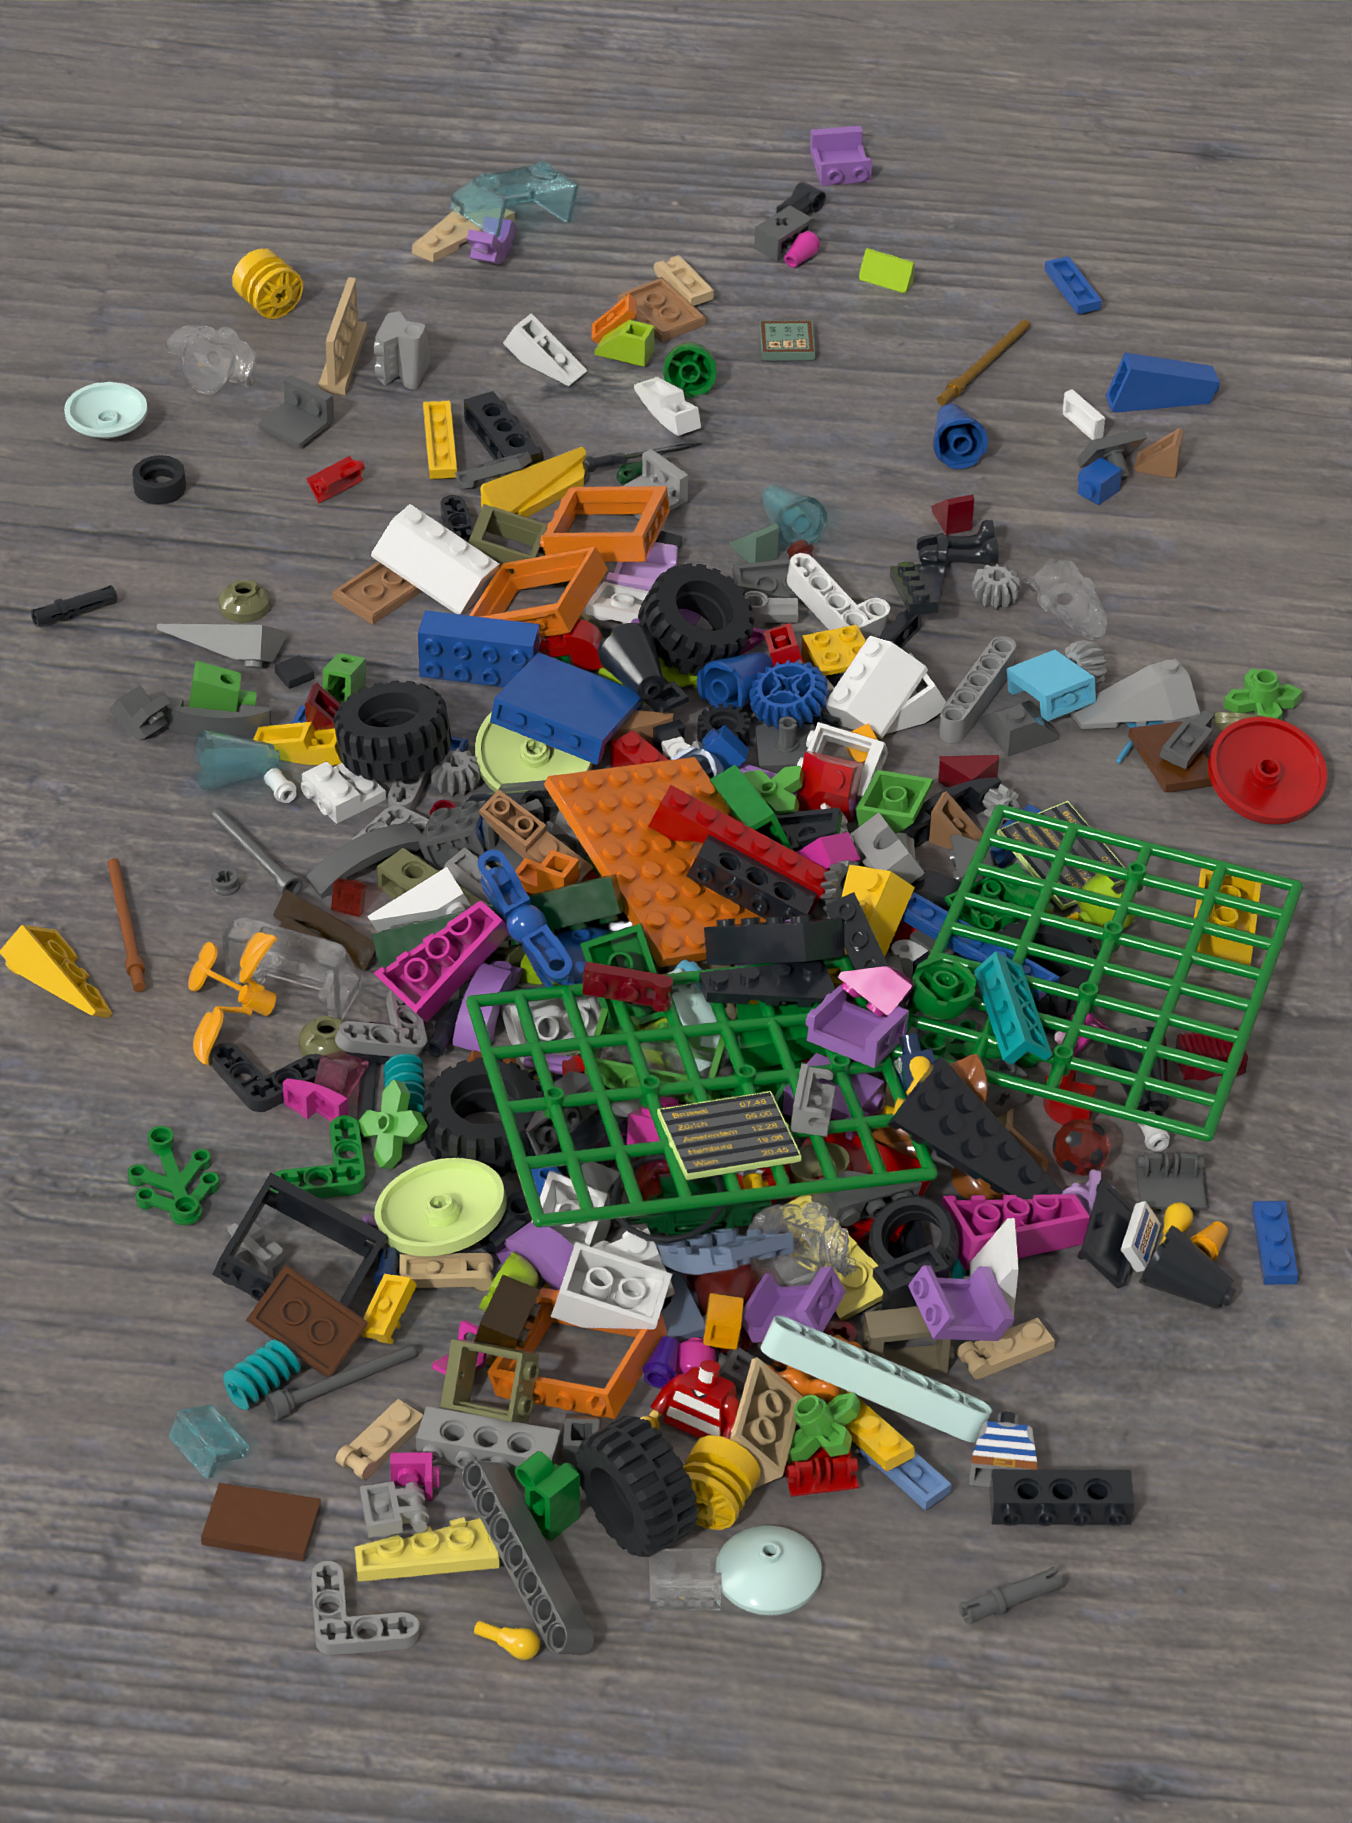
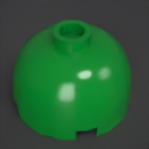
[663,342,717,398]
[911,958,976,1020]

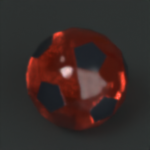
[1052,1119,1110,1176]

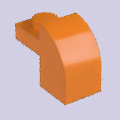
[515,850,579,894]

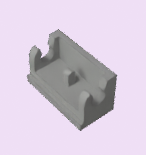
[791,1064,835,1137]

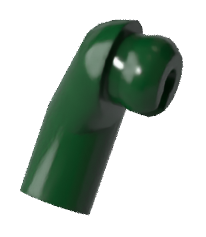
[616,461,643,485]

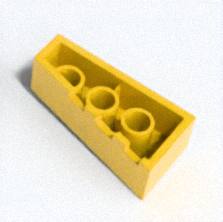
[827,865,915,997]

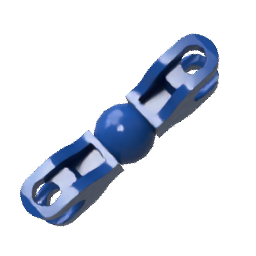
[478,850,575,999]

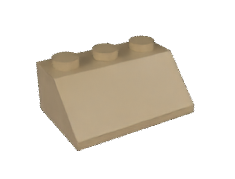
[730,1357,803,1489]

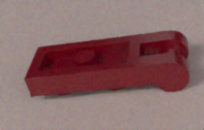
[582,962,673,1012]

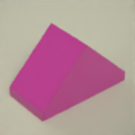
[797,832,860,871]

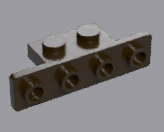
[273,890,376,971]

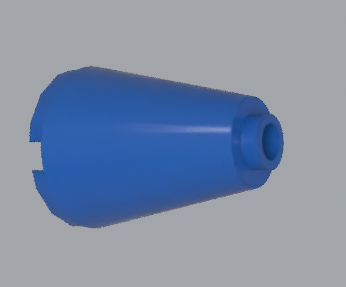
[933,404,988,469]
[697,652,774,710]

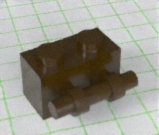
[474,1274,541,1366]

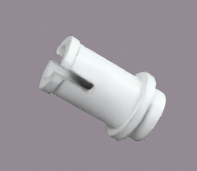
[264,768,296,803]
[1137,1111,1170,1152]

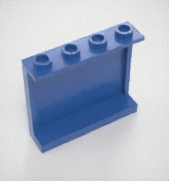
[490,652,643,765]

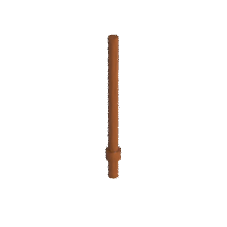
[107,858,146,992]

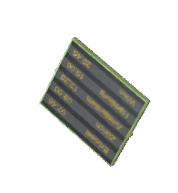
[997,801,1126,910]
[657,1091,802,1180]

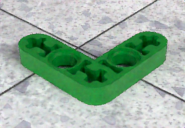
[271,1115,366,1199]

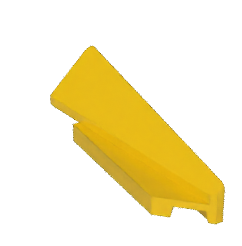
[481,447,586,517]

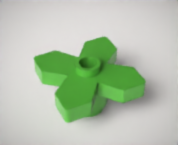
[1223,668,1302,720]
[744,766,804,814]
[358,1080,427,1170]
[787,1393,861,1464]

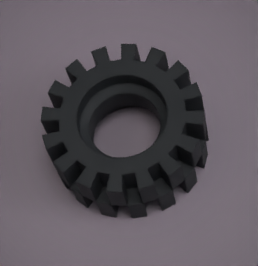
[697,704,751,746]

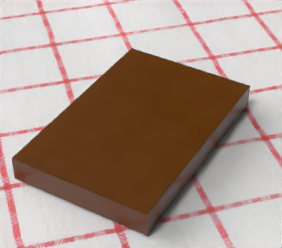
[1128,721,1212,792]
[246,1264,369,1378]
[201,1483,321,1561]

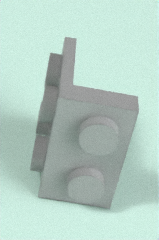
[622,449,688,520]

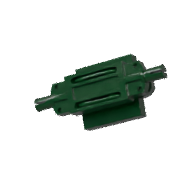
[625,1173,772,1237]

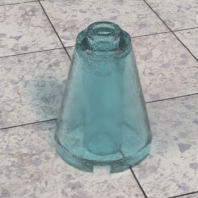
[761,484,827,550]
[195,730,280,790]

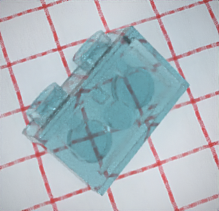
[169,1404,249,1479]

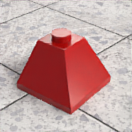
[797,751,863,822]

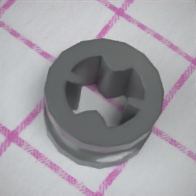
[211,867,240,896]

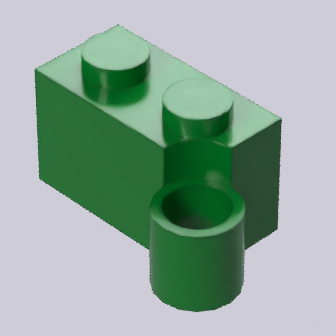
[515,1451,580,1542]

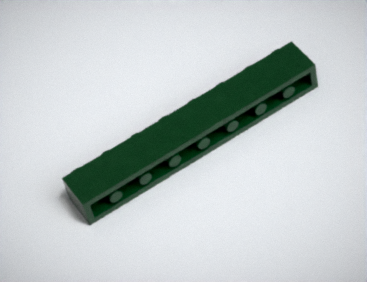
[371,874,625,968]

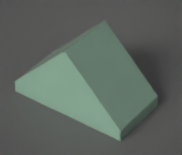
[730,523,779,563]

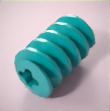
[383,1053,425,1116]
[223,1339,301,1410]

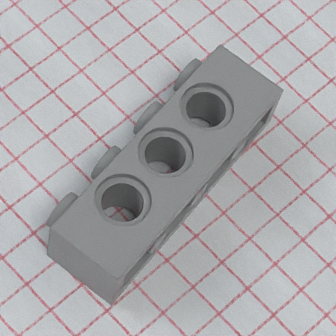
[416,1406,561,1478]

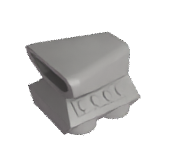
[374,311,431,390]

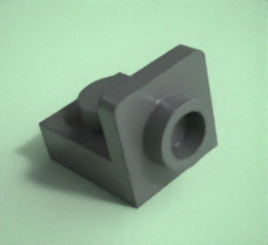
[716,1346,755,1392]

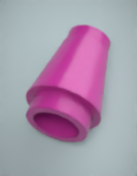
[784,231,820,268]

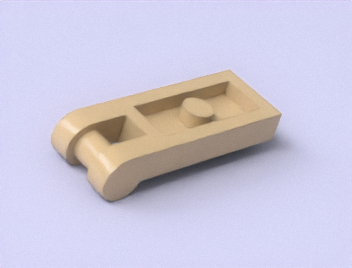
[654,255,714,306]
[400,1253,494,1291]
[956,1317,1055,1379]
[335,1399,423,1480]

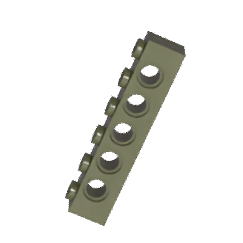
[377,848,525,968]

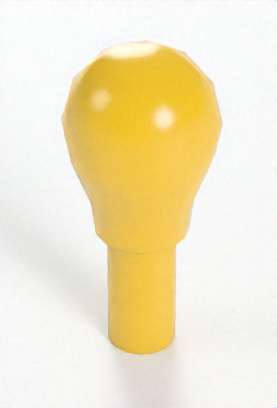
[1159,1202,1193,1245]
[474,1621,540,1660]

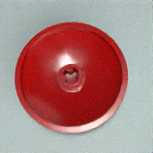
[1208,717,1327,824]

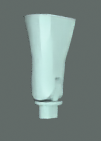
[668,968,735,1078]

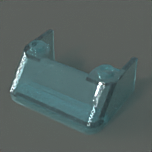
[449,162,579,237]

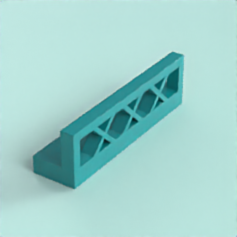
[974,951,1052,1065]

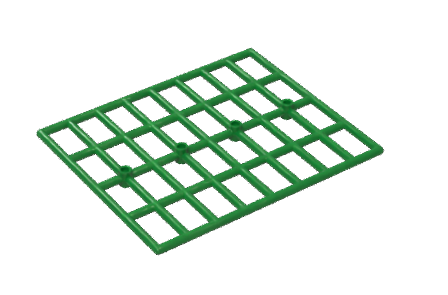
[889,804,1303,1142]
[466,955,938,1228]

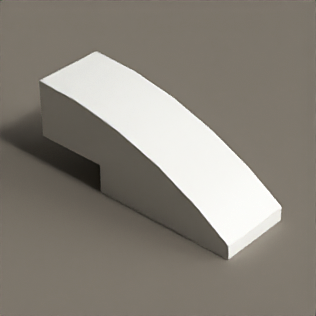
[634,377,701,436]

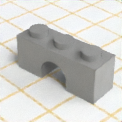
[850,812,925,884]

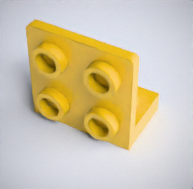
[801,624,866,676]

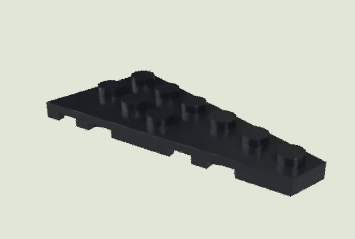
[887,1057,1063,1199]

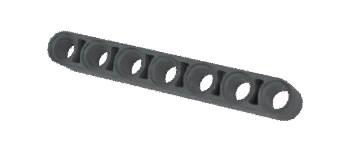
[462,1460,594,1655]

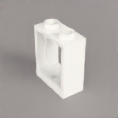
[797,722,888,800]

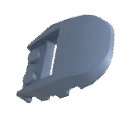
[656,1228,794,1275]

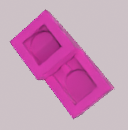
[283,1079,348,1121]

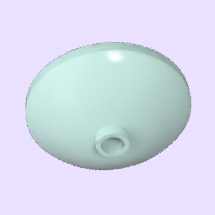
[64,382,147,438]
[716,1526,822,1615]

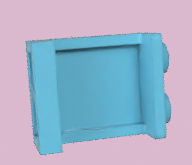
[1007,650,1096,721]

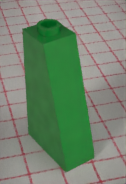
[710,765,793,850]
[735,1004,827,1069]

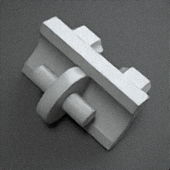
[227,1223,284,1278]

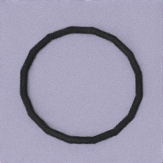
[611,1154,725,1243]

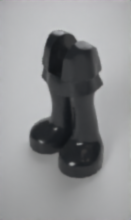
[916,520,999,567]

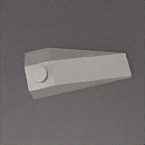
[157,624,287,668]
[1069,659,1200,729]

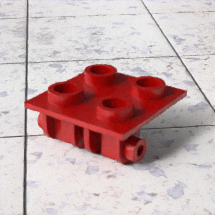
[784,1446,859,1497]

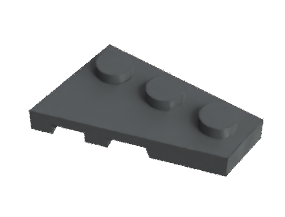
[732,557,818,604]

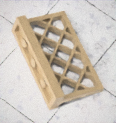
[318,277,368,395]

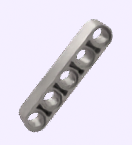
[939,636,1016,743]

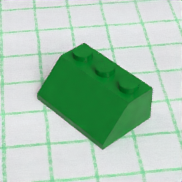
[580,923,665,1030]

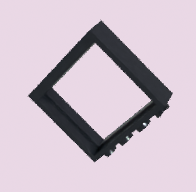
[212,1172,388,1308]

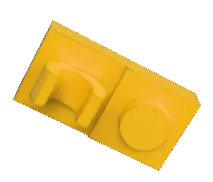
[361,1274,417,1344]

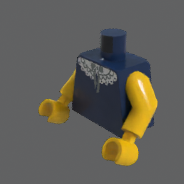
[881,1033,935,1115]

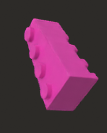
[373,900,509,1023]
[939,1194,1090,1270]

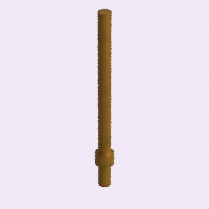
[937,319,1030,406]

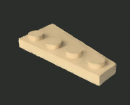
[412,195,515,262]

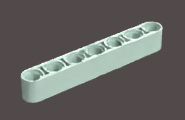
[761,1316,992,1443]

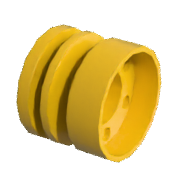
[232,248,303,319]
[683,1435,760,1530]

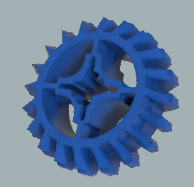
[749,659,829,730]

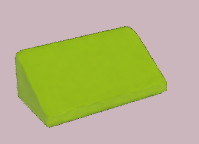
[859,248,915,293]

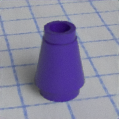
[643,1336,679,1389]

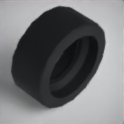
[132,455,186,505]

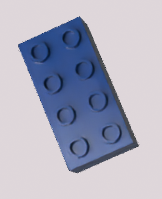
[418,610,540,687]

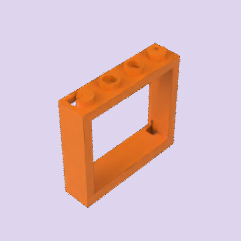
[540,486,670,562]
[469,546,608,637]
[488,1288,667,1419]

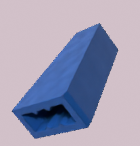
[1106,353,1220,413]

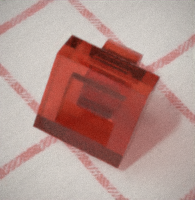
[331,878,367,917]

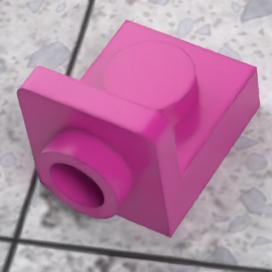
[390,1452,440,1500]

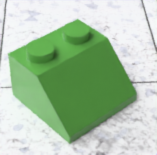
[856,770,934,834]

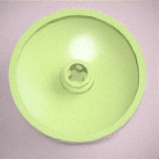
[475,712,593,792]
[375,1158,507,1256]

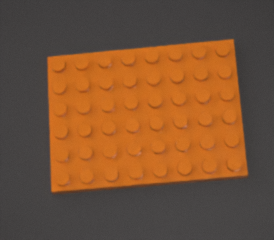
[544,757,766,967]

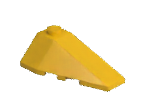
[0,925,113,1018]

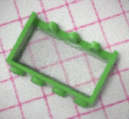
[585,1008,726,1104]

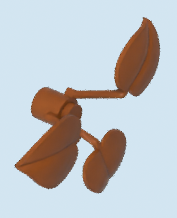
[872,1054,1005,1200]

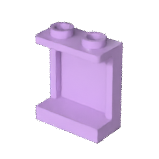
[606,542,678,591]

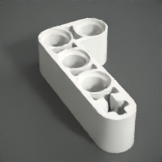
[787,553,890,641]

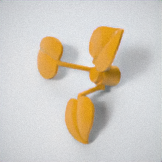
[188,932,278,1065]

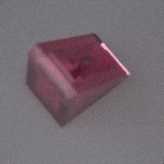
[314,1051,369,1099]

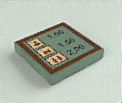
[759,320,815,361]

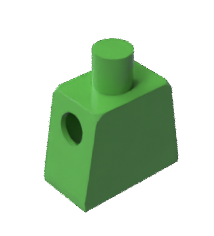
[323,653,366,704]
[189,661,257,712]

